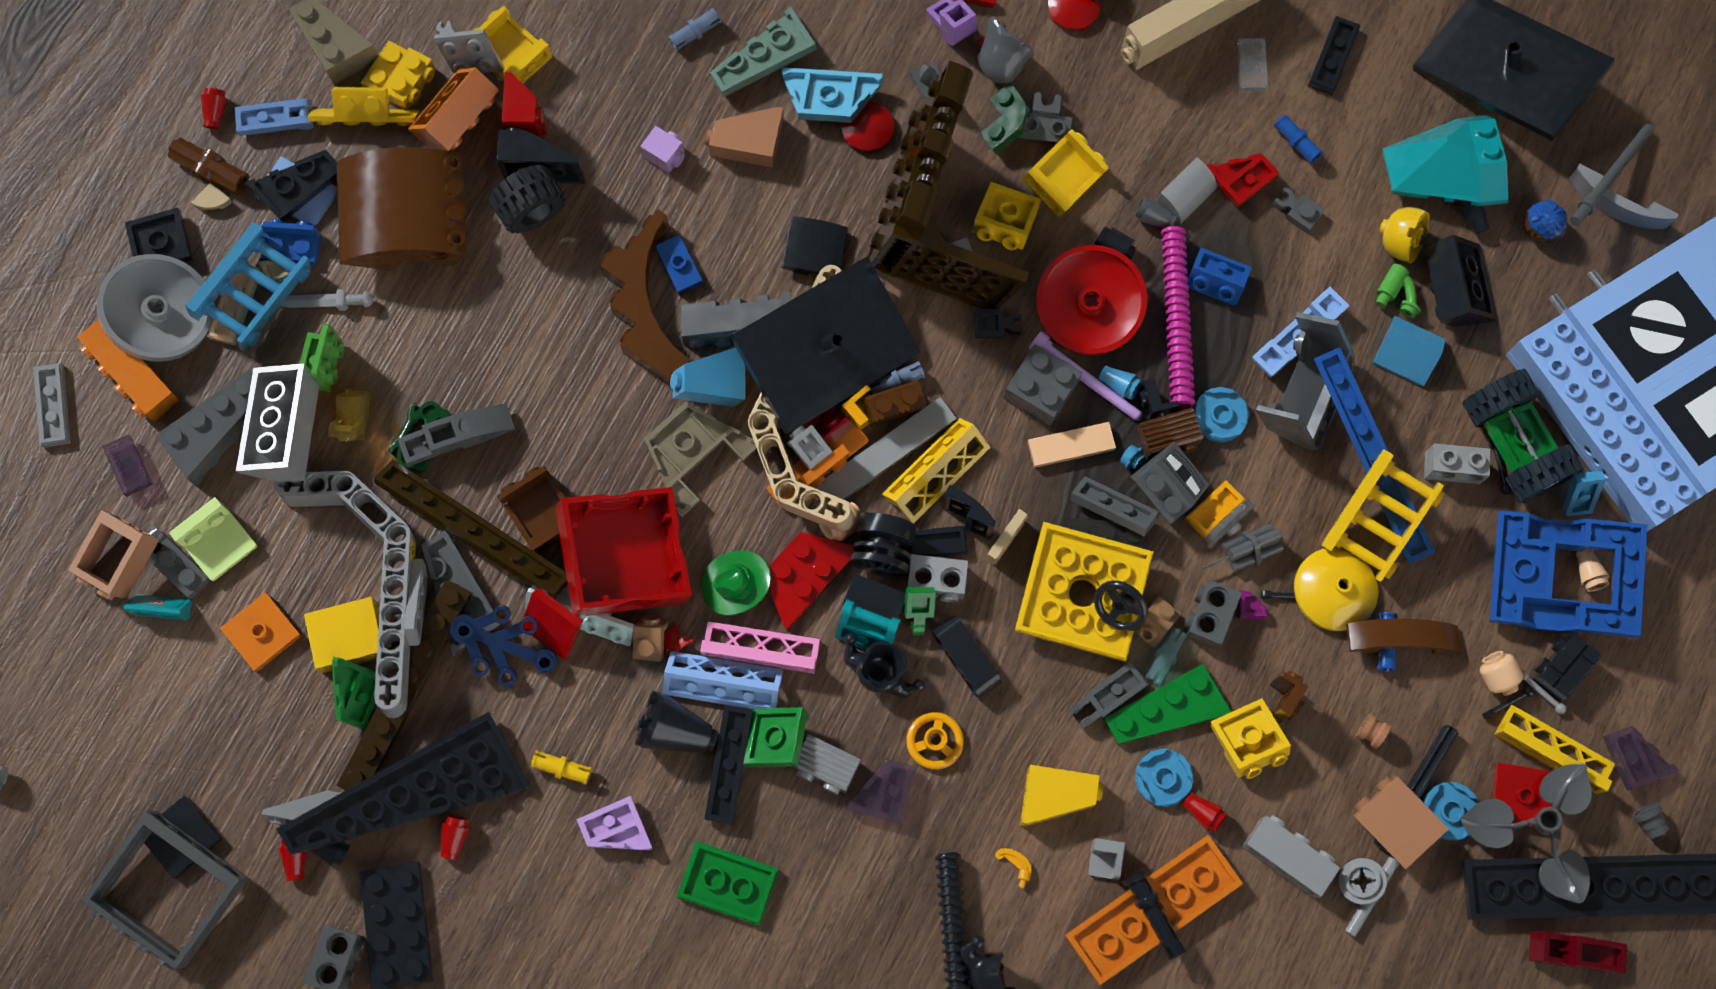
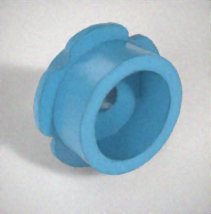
[1120,445,1146,471]

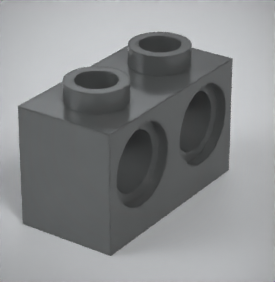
[1184,580,1242,649]
[303,925,365,989]

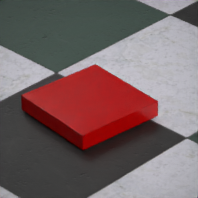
[523,588,583,660]

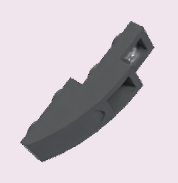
[398,404,516,467]

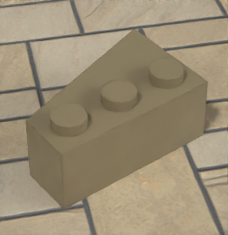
[288,0,378,84]

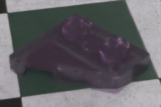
[847,759,915,824]

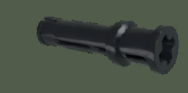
[1122,869,1186,960]

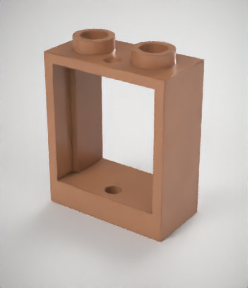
[68,510,159,600]

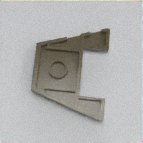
[644,402,757,519]

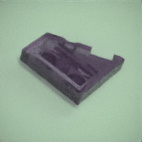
[1603,726,1679,791]

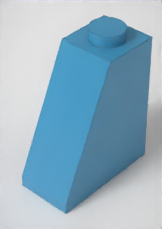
[670,347,745,407]

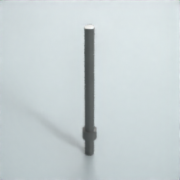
[1570,124,1654,226]

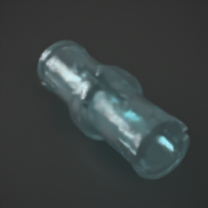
[1145,628,1188,686]

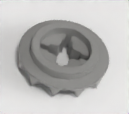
[1339,858,1387,906]

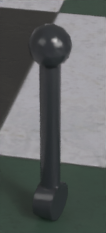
[1489,440,1512,494]
[1260,590,1296,599]
[1481,686,1535,719]

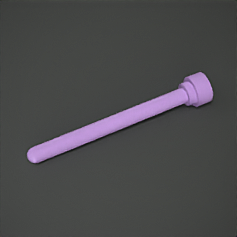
[1028,331,1142,421]

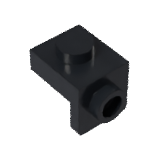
[1138,378,1179,420]

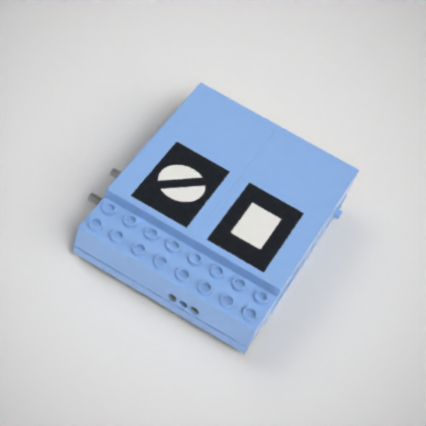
[1506,217,1716,532]

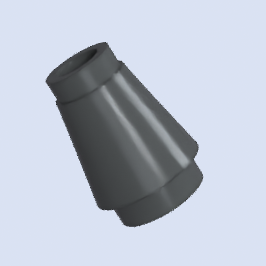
[1134,196,1177,229]

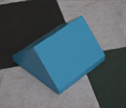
[1372,316,1445,387]

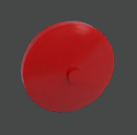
[1036,245,1147,356]

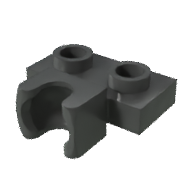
[1016,92,1072,145]

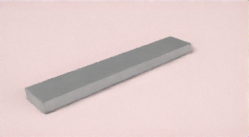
[812,397,957,508]

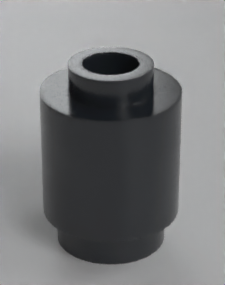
[1094,226,1137,260]

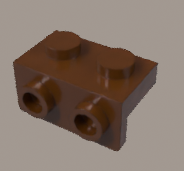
[1269,671,1309,724]

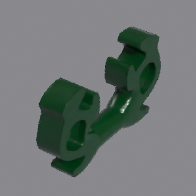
[389,401,451,473]

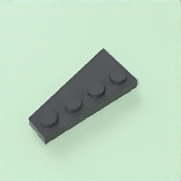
[421,530,504,656]

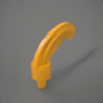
[995,848,1031,889]

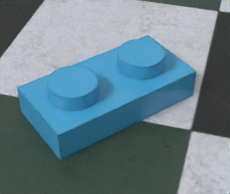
[1561,470,1606,517]

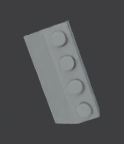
[236,364,319,482]

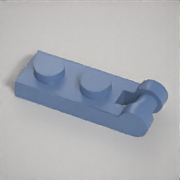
[235,99,314,136]

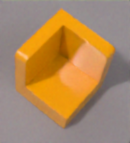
[841,385,871,430]

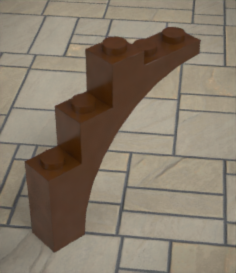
[600,209,690,385]

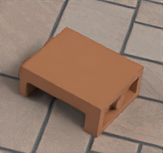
[1353,776,1449,869]

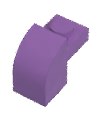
[926,0,977,46]

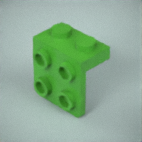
[300,324,344,393]

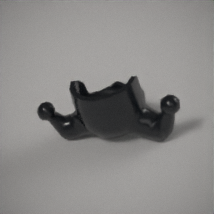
[843,633,926,699]
[961,935,1016,989]

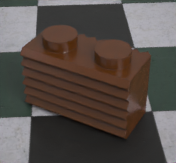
[862,380,926,428]
[1137,408,1204,460]

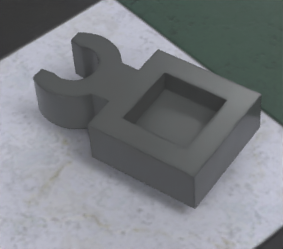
[1273,187,1325,234]

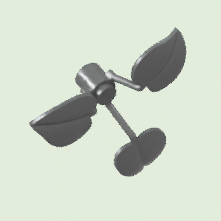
[1461,764,1592,904]

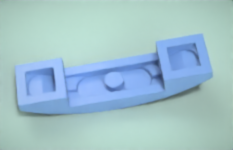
[1251,287,1350,378]

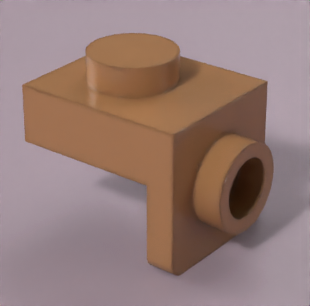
[1134,596,1181,647]
[633,615,668,662]

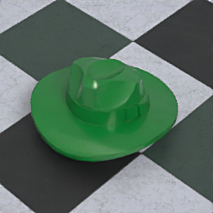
[701,550,771,616]

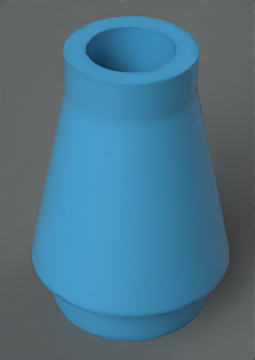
[1099,365,1142,400]

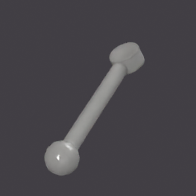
[1522,670,1567,715]

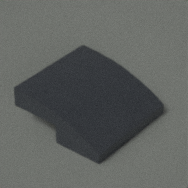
[781,216,848,275]
[943,485,996,540]

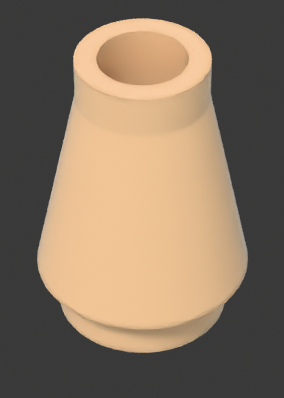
[1575,549,1610,592]

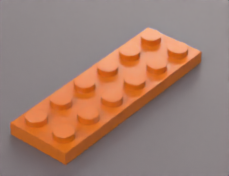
[1064,835,1243,985]

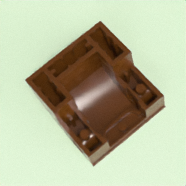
[337,147,467,271]

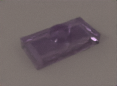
[102,434,153,497]

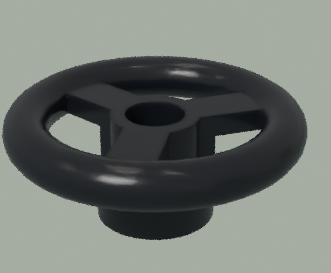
[1094,580,1148,631]

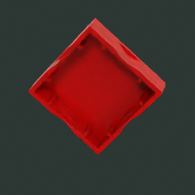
[555,487,692,617]

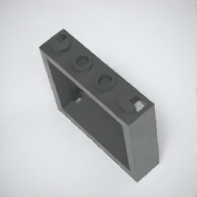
[81,811,249,970]

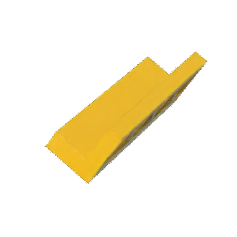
[882,418,991,523]
[1494,705,1615,794]

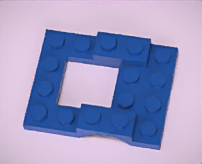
[1489,510,1647,638]

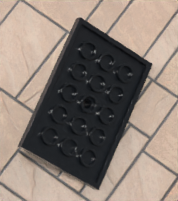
[1413,0,1615,141]
[729,256,921,434]

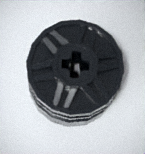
[849,512,917,576]

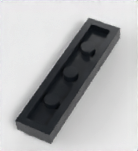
[704,705,753,825]

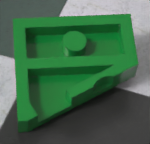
[332,657,376,730]

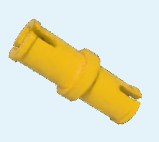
[531,750,592,785]

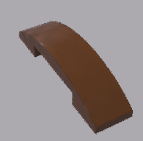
[1346,619,1462,655]

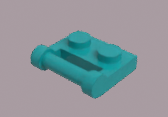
[835,600,901,650]

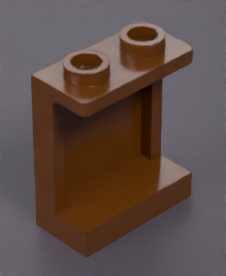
[497,466,565,555]

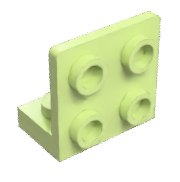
[169,497,257,581]

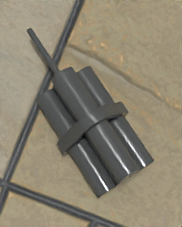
[1202,524,1283,572]

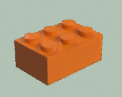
[408,67,499,151]

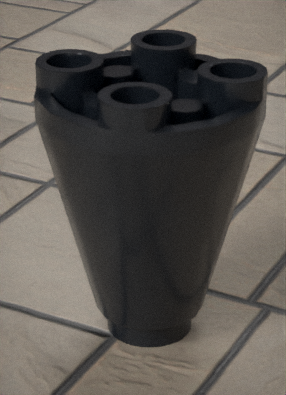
[635,691,719,753]

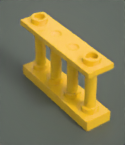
[1321,449,1445,582]

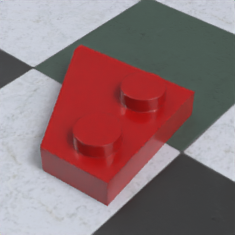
[1207,153,1280,208]

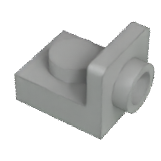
[786,425,832,469]

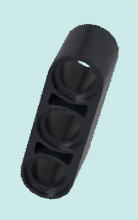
[931,615,1002,699]

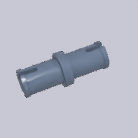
[668,8,722,51]
[869,361,925,395]

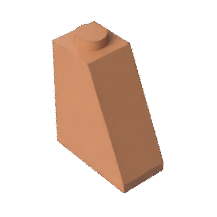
[705,107,784,168]

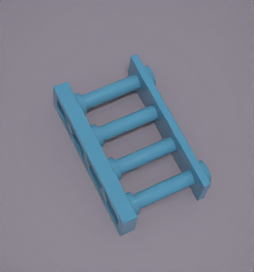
[185,222,311,351]

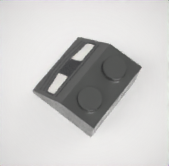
[1130,442,1209,524]

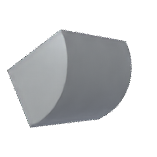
[1157,157,1217,224]

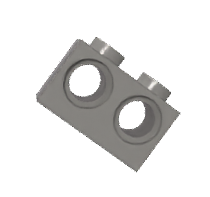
[1424,443,1490,484]
[908,554,968,603]

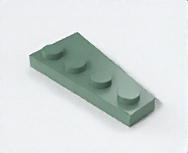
[710,7,817,97]

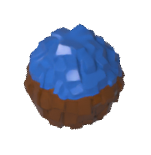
[1523,199,1568,243]

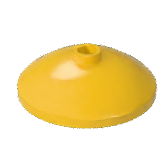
[1294,548,1378,632]

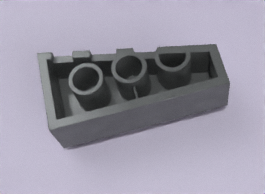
[681,292,791,348]
[155,370,253,486]

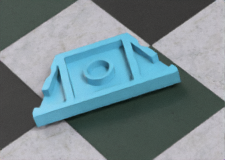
[781,67,883,123]

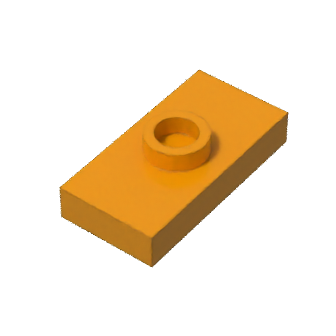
[1185,480,1246,539]

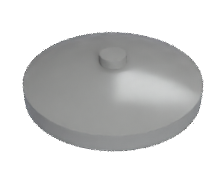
[97,254,213,362]

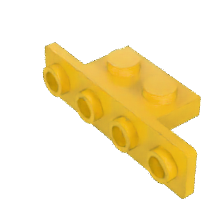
[308,87,420,126]

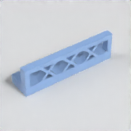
[663,651,783,709]

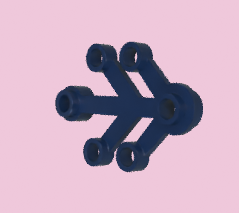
[450,605,558,687]

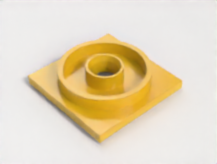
[1014,522,1154,662]

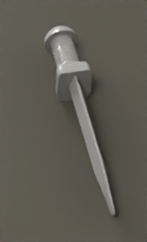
[281,289,373,311]

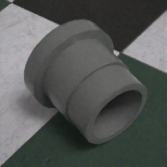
[1632,803,1669,838]

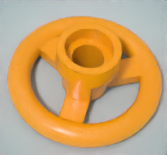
[906,712,964,770]

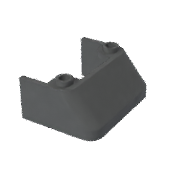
[1256,312,1355,451]

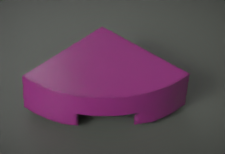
[1238,590,1268,620]

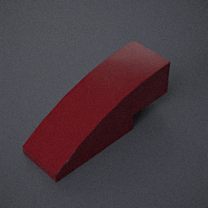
[1529,931,1627,974]

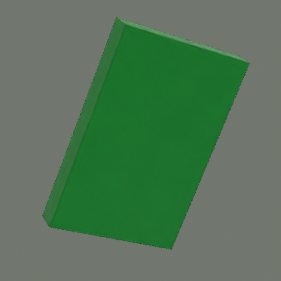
[676,841,779,926]

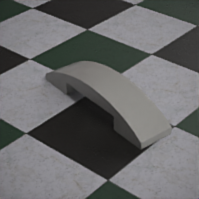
[1569,164,1679,229]

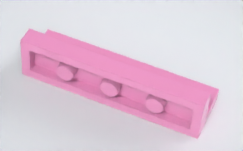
[700,622,820,674]

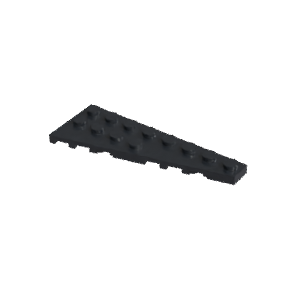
[276,712,531,856]

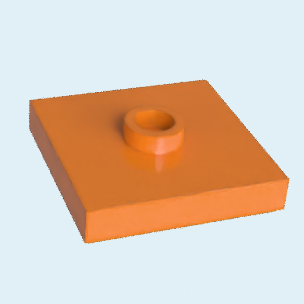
[220,592,302,673]

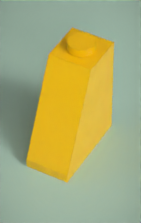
[1020,765,1103,826]

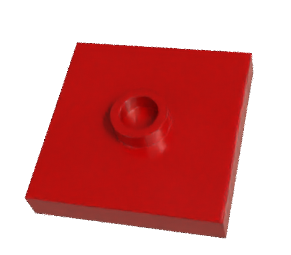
[1492,762,1553,828]

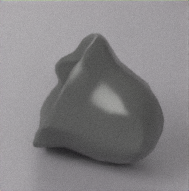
[977,17,1034,84]

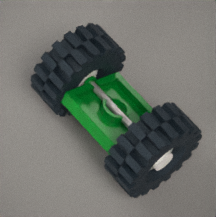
[1462,368,1585,503]

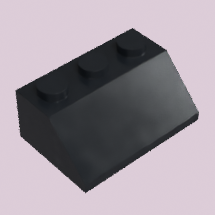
[1424,235,1496,327]

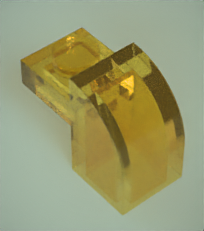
[328,389,371,441]

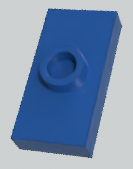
[655,235,703,295]

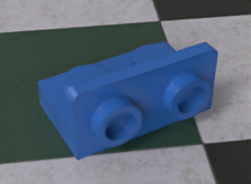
[261,219,322,266]
[1186,248,1252,306]

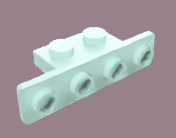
[525,585,634,646]

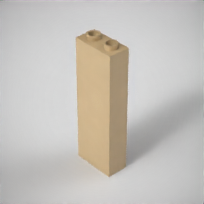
[1121,0,1260,71]

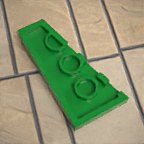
[1103,664,1231,745]

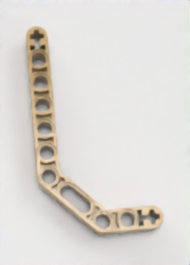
[748,265,855,532]

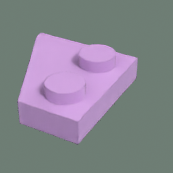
[577,796,653,850]

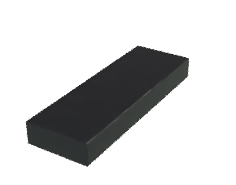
[1308,16,1361,96]

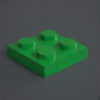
[743,707,808,768]

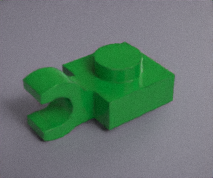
[904,587,936,635]

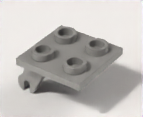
[433,21,505,74]

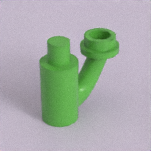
[1375,264,1421,318]

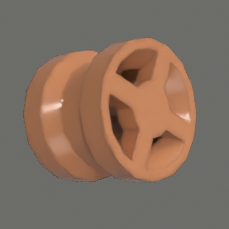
[1356,713,1391,749]

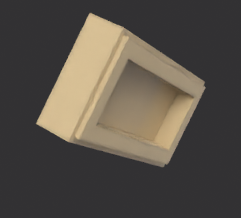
[986,509,1028,565]

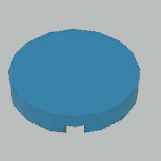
[1194,387,1249,443]
[1135,748,1194,807]
[1422,782,1479,841]

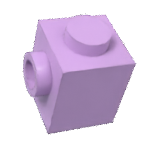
[640,126,685,173]

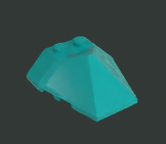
[1382,115,1508,206]

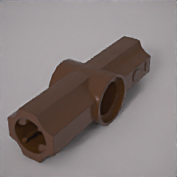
[167,137,250,195]

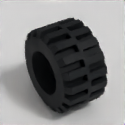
[489,165,566,234]

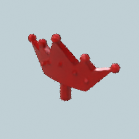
[664,623,693,658]

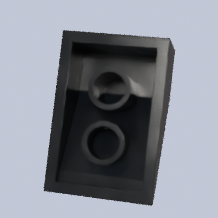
[497,127,586,184]

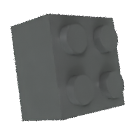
[1003,344,1082,427]

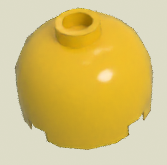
[1379,207,1430,263]

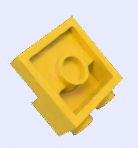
[361,41,436,109]
[972,182,1042,250]
[1211,698,1291,779]

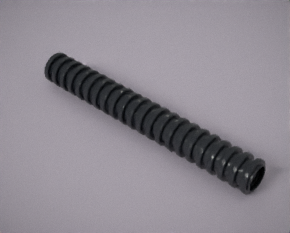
[935,852,972,989]

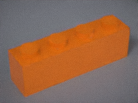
[77,319,180,422]

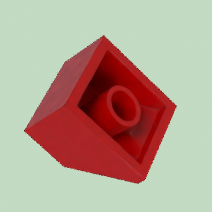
[502,71,548,139]

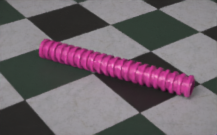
[1161,226,1195,409]

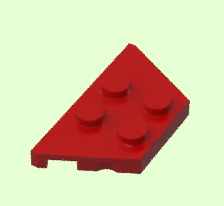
[769,532,855,631]

